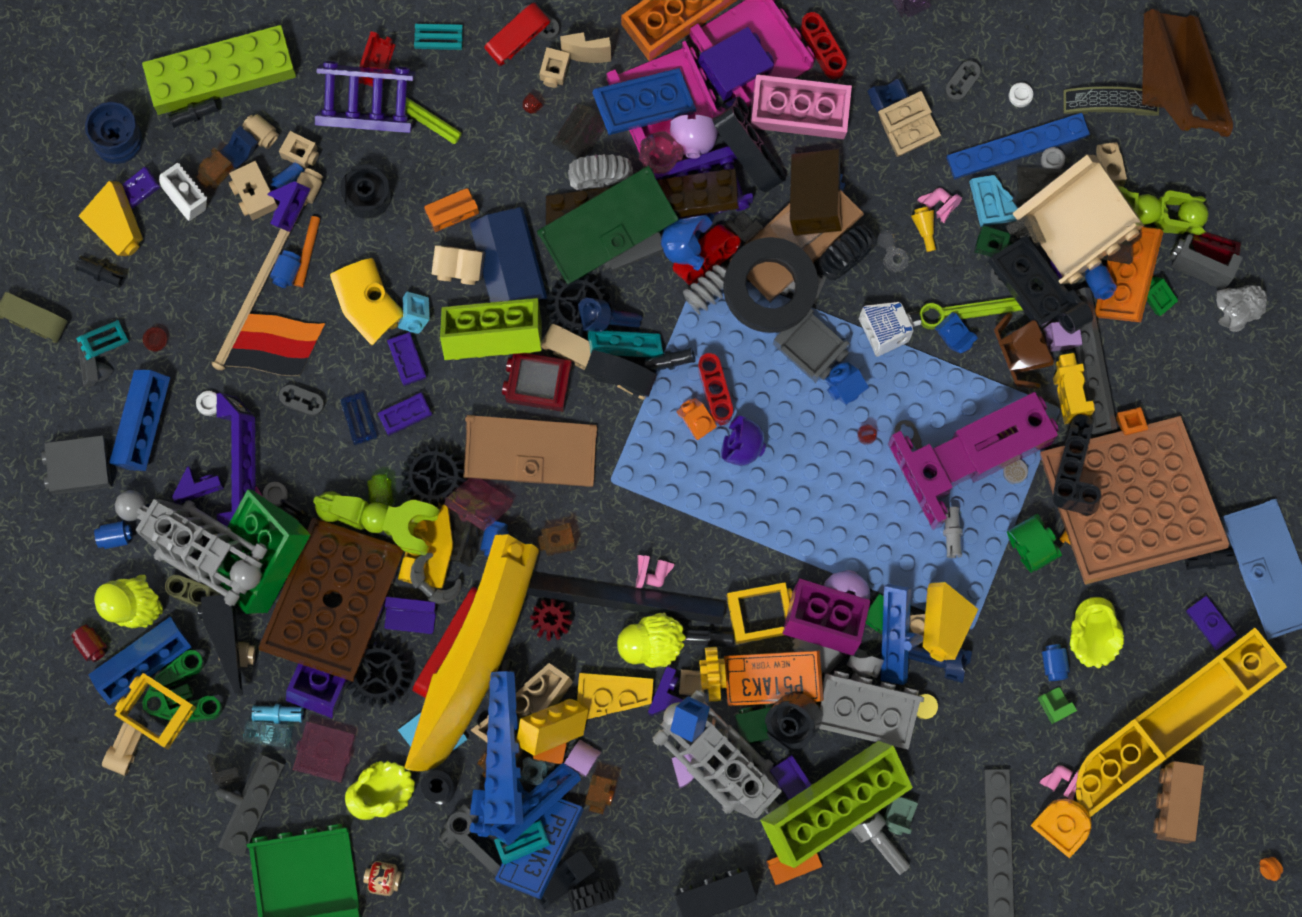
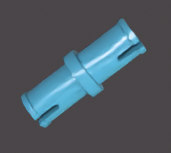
[252,704,304,724]

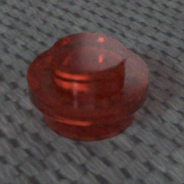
[143,327,167,352]

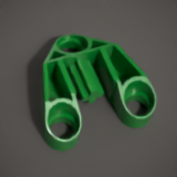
[142,650,222,723]

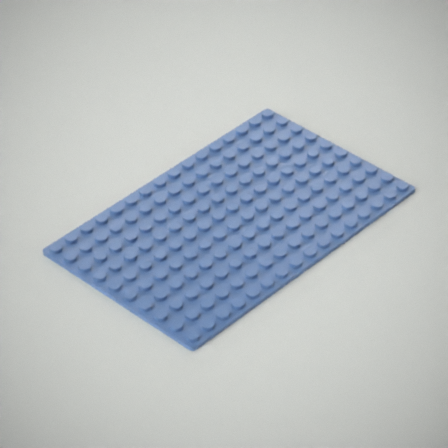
[611,271,1060,629]

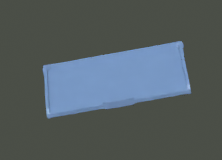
[1221,499,1302,640]

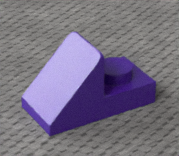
[267,181,311,232]
[172,466,224,504]
[648,666,683,716]

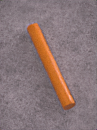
[294,216,320,287]

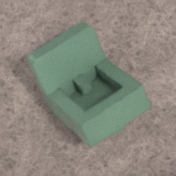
[884,796,918,835]

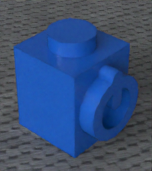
[825,362,869,405]

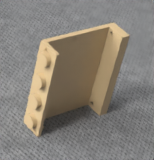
[1012,155,1144,285]

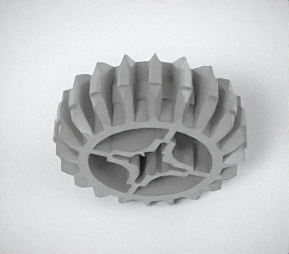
[568,154,633,191]

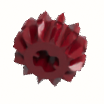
[530,599,572,641]

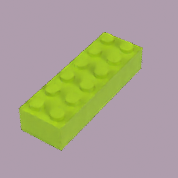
[142,25,296,115]
[760,741,913,868]

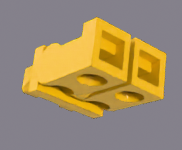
[1053,353,1095,425]

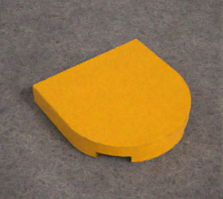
[1031,799,1092,858]

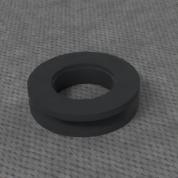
[723,237,818,333]

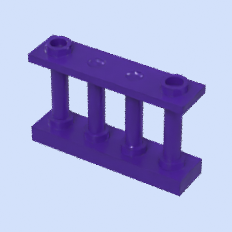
[315,61,416,133]
[653,146,753,232]

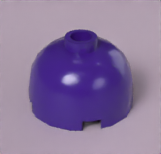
[721,415,766,466]

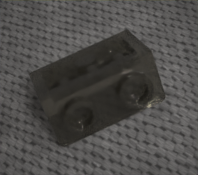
[1016,167,1065,205]
[449,509,485,567]

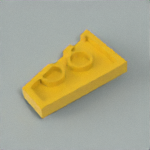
[577,673,654,720]

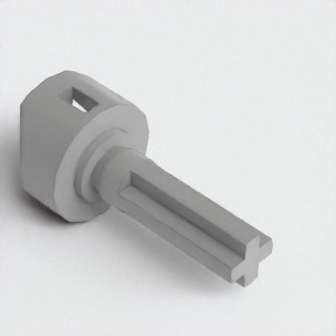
[846,649,884,680]
[850,812,910,875]

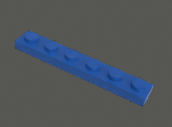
[946,113,1090,179]

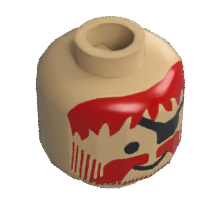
[363,861,402,896]

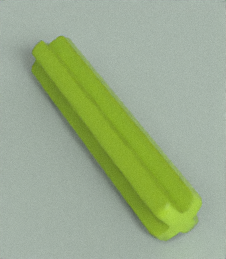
[405,97,461,144]

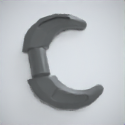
[410,553,461,604]

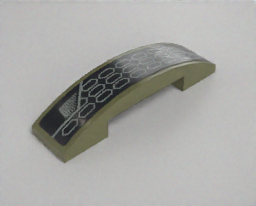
[1063,87,1159,116]

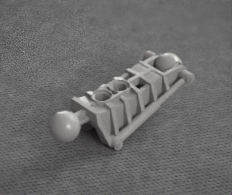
[114,490,268,606]
[652,690,783,818]

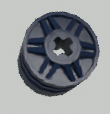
[85,102,143,164]

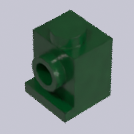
[974,226,1013,257]

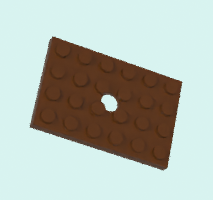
[259,518,405,682]

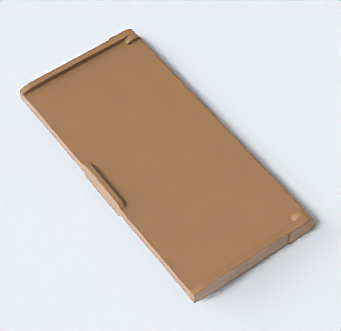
[729,190,864,303]
[464,415,598,487]

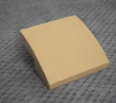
[560,32,611,63]
[878,91,941,157]

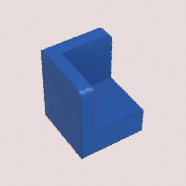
[670,696,710,742]

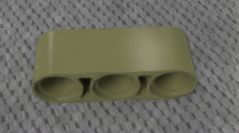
[0,292,68,343]
[165,575,236,609]

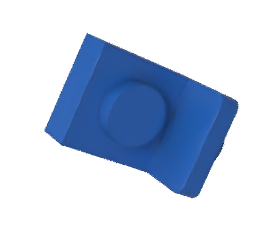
[935,312,978,353]

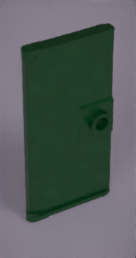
[537,165,679,285]

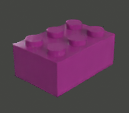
[782,578,870,656]

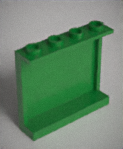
[247,824,361,917]

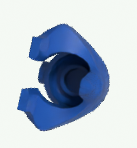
[661,213,714,271]

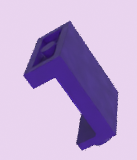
[698,27,774,101]

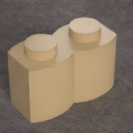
[432,245,485,285]

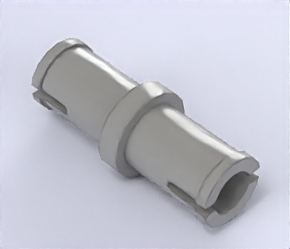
[943,507,963,558]

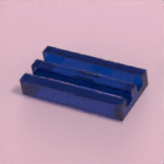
[340,392,378,446]

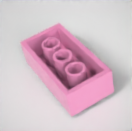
[750,75,852,139]

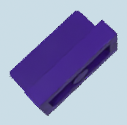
[384,597,437,634]
[770,755,811,800]

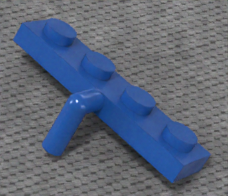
[881,584,923,685]
[490,763,581,846]

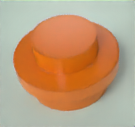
[1260,857,1283,881]

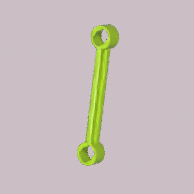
[919,298,1023,330]

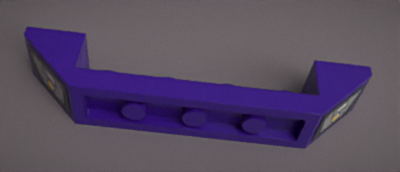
[216,393,255,534]

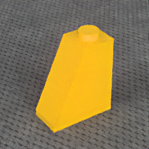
[79,181,143,256]
[922,582,978,662]

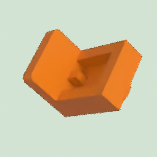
[676,398,717,440]

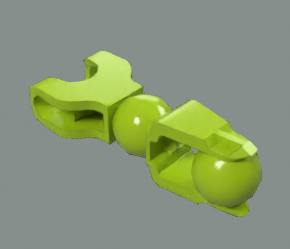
[1117,186,1209,235]
[314,491,440,555]

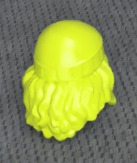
[94,575,163,628]
[1070,597,1124,668]
[617,613,686,668]
[345,761,415,820]

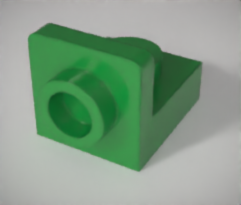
[1147,276,1178,316]

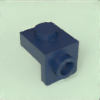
[867,79,909,112]
[220,126,258,169]

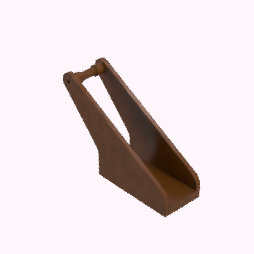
[1142,9,1233,137]

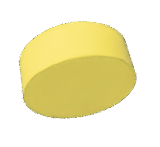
[917,694,938,719]

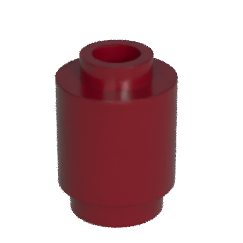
[71,624,107,662]

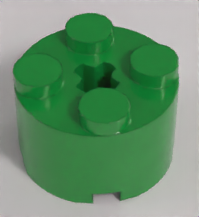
[1007,514,1062,573]

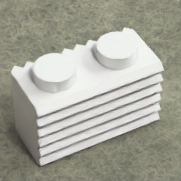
[159,163,207,221]

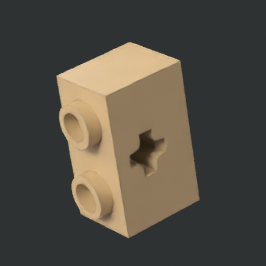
[228,161,278,221]

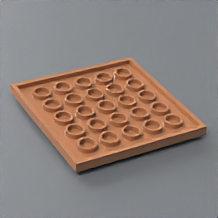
[1040,416,1229,585]

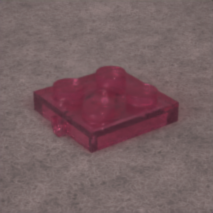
[444,478,513,531]
[293,722,355,783]

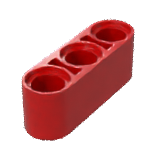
[484,2,551,66]
[801,12,846,80]
[673,225,740,285]
[698,353,733,426]

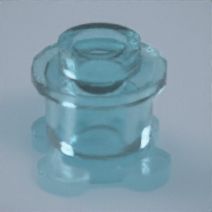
[520,757,547,785]

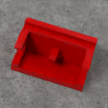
[359,31,396,87]

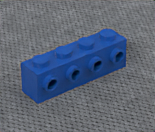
[109,370,170,471]
[88,617,191,705]

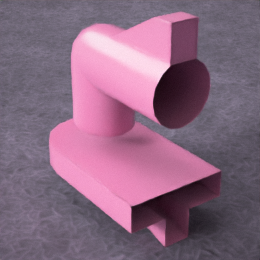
[918,188,962,223]
[636,555,674,588]
[1040,765,1080,800]

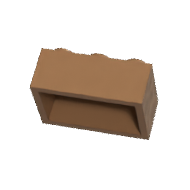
[1153,761,1204,844]

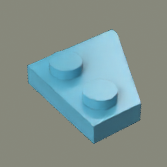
[969,175,1018,227]

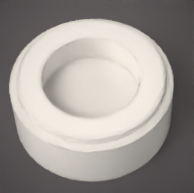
[1009,83,1033,107]
[196,391,217,416]

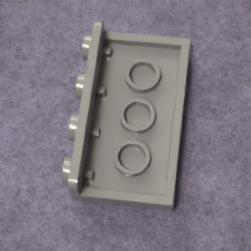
[818,671,925,749]

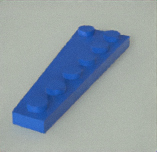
[483,671,523,825]

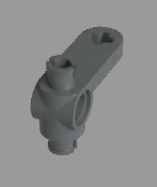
[438,804,500,876]

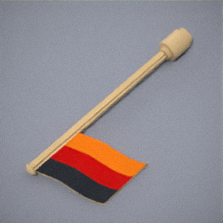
[212,168,325,376]

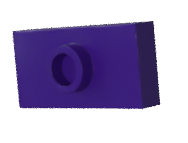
[122,167,161,209]
[387,332,426,386]
[377,392,432,436]
[1186,596,1236,650]

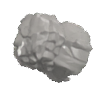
[1216,285,1267,332]

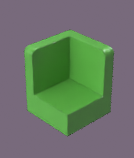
[1038,687,1077,724]

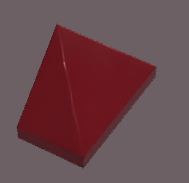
[1192,232,1241,264]

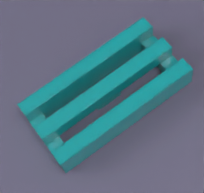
[414,24,463,50]
[76,320,129,360]
[494,820,550,865]

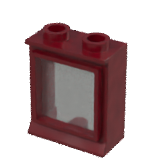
[502,353,572,412]

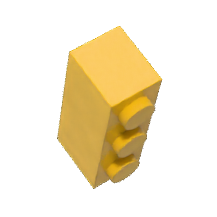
[516,699,588,756]

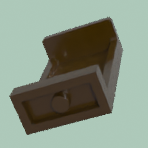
[790,149,843,236]

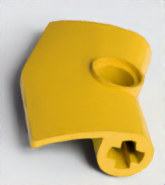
[330,258,403,345]
[398,504,453,588]

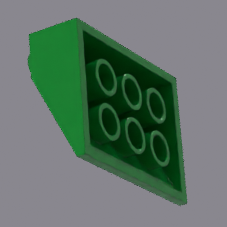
[217,489,310,614]

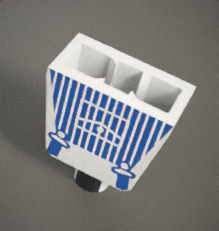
[859,302,921,357]

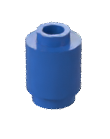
[270,250,301,288]
[1085,263,1117,300]
[94,521,133,549]
[480,521,509,557]
[1042,644,1070,681]

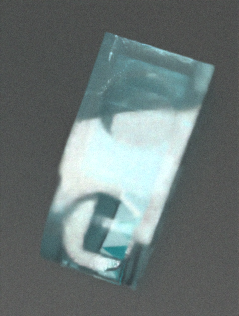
[242,721,293,750]

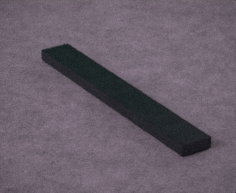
[527,573,725,624]

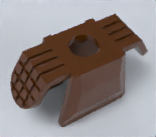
[994,312,1054,389]

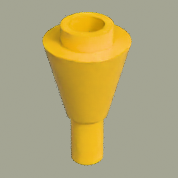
[911,207,936,252]

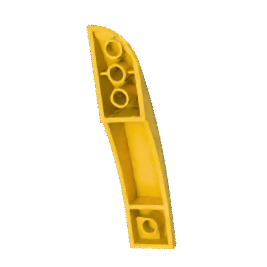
[404,534,539,771]
[1076,628,1287,817]

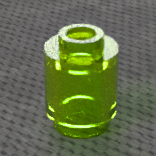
[367,474,394,507]

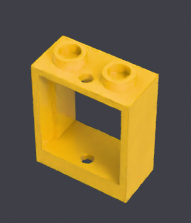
[726,583,792,644]
[115,673,196,750]

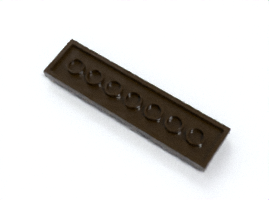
[546,169,739,226]

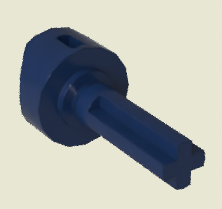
[578,298,642,332]
[908,646,972,683]

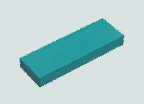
[588,331,663,357]

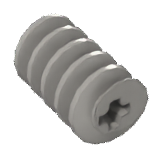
[683,265,727,315]

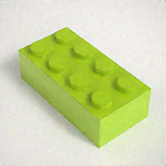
[440,298,542,360]

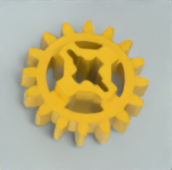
[699,647,727,702]

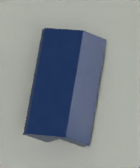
[470,207,547,303]

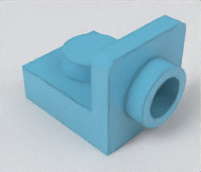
[398,292,430,334]

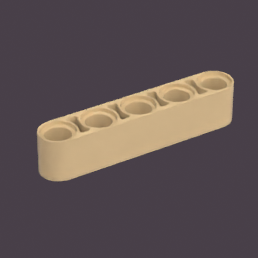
[542,324,656,400]

